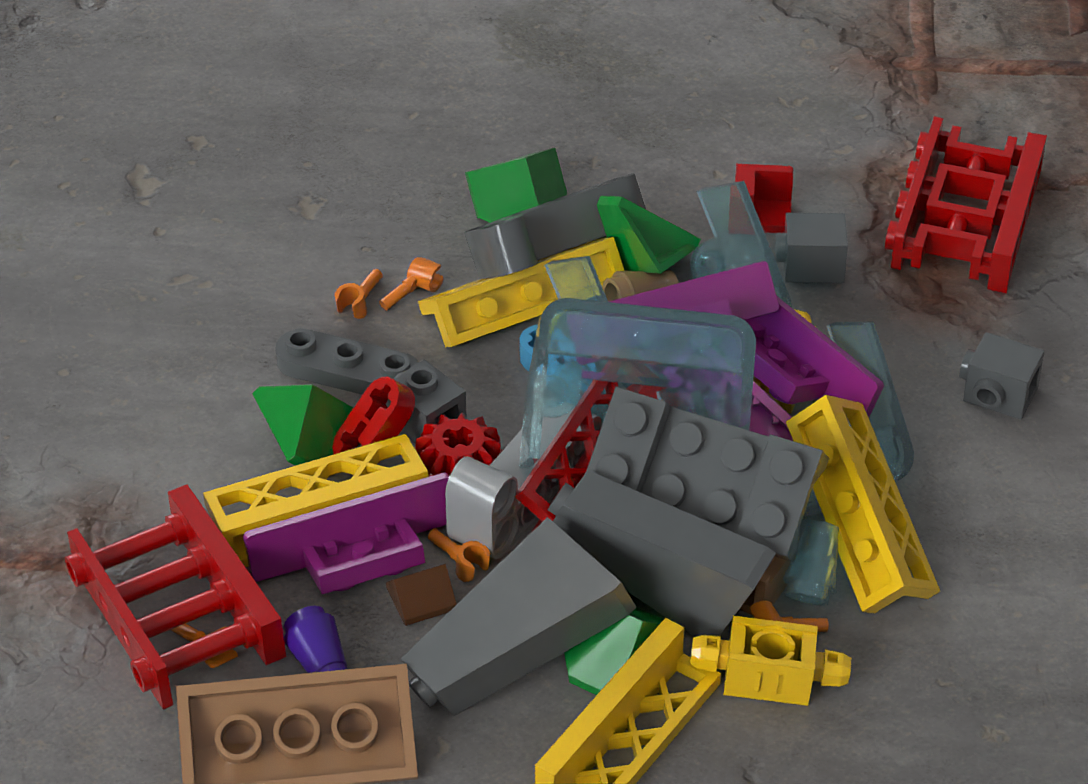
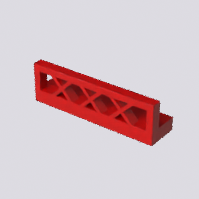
[514,343,669,533]

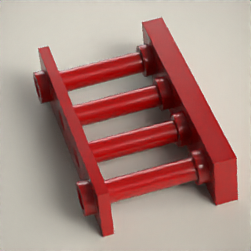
[65,484,286,710]

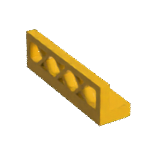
[418,237,624,347]
[786,395,941,614]
[203,434,428,567]
[535,617,721,784]

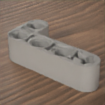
[446,397,602,559]

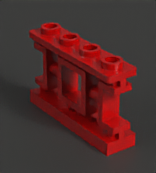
[885,116,1047,293]

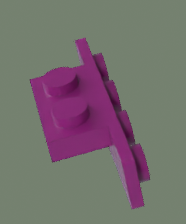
[566,261,779,363]
[718,296,884,421]
[243,472,450,595]

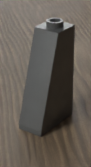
[548,470,776,637]
[401,517,636,716]

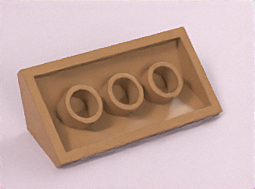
[176,664,418,784]

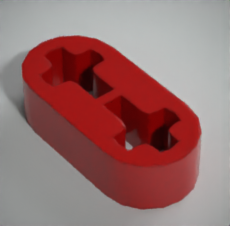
[332,376,415,465]

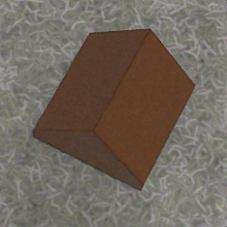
[386,563,457,626]

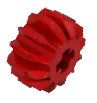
[414,411,503,477]

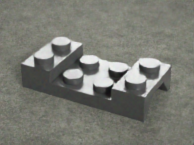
[586,387,829,563]

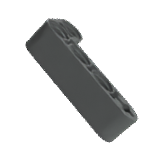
[464,173,646,279]

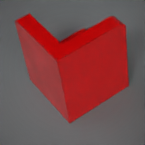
[733,163,794,233]

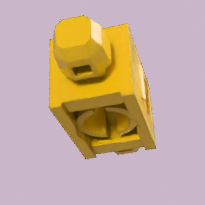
[690,615,851,706]

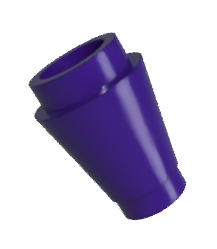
[283,605,347,673]

